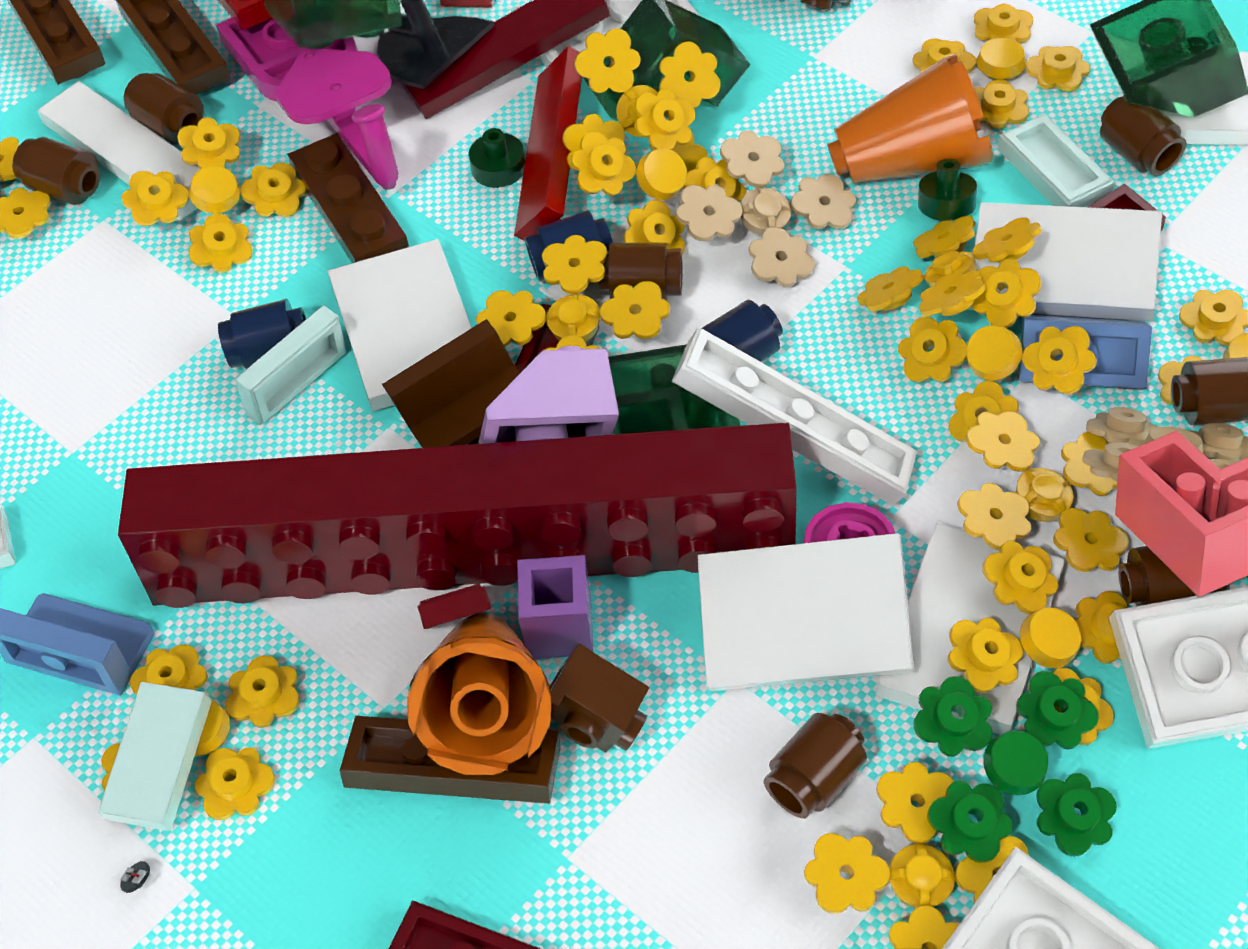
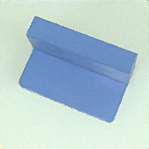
[1018,314,1152,389]
[0,593,155,696]

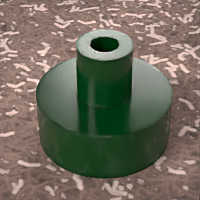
[468,128,525,188]
[918,159,977,220]

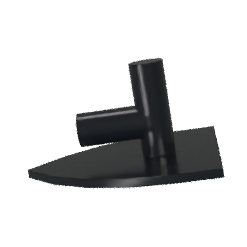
[376,0,495,89]

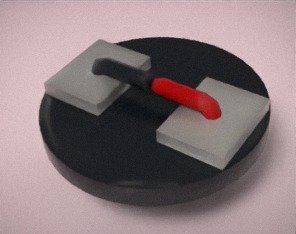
[120,861,150,893]

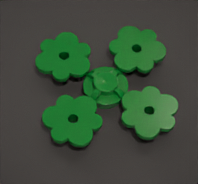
[913,671,1117,863]

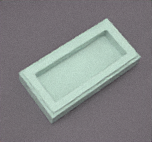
[997,114,1115,207]
[235,305,346,425]
[97,682,212,831]

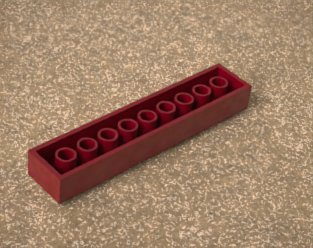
[118,422,797,608]

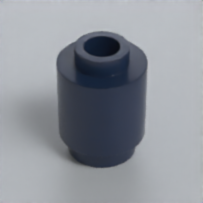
[524,210,613,282]
[218,298,307,369]
[702,299,783,362]

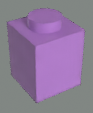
[517,555,594,659]

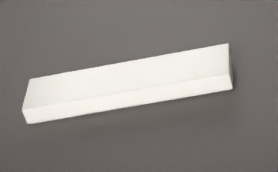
[38,81,200,221]
[672,327,917,506]

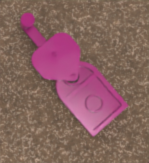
[216,0,399,191]

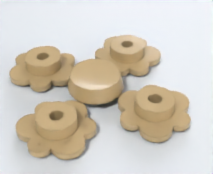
[676,130,856,287]
[1082,407,1248,482]

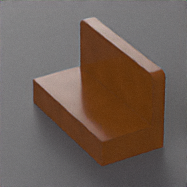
[382,319,520,448]

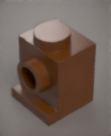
[550,643,650,753]

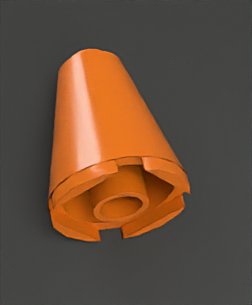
[827,54,993,183]
[407,613,552,775]

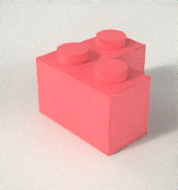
[1115,431,1248,597]

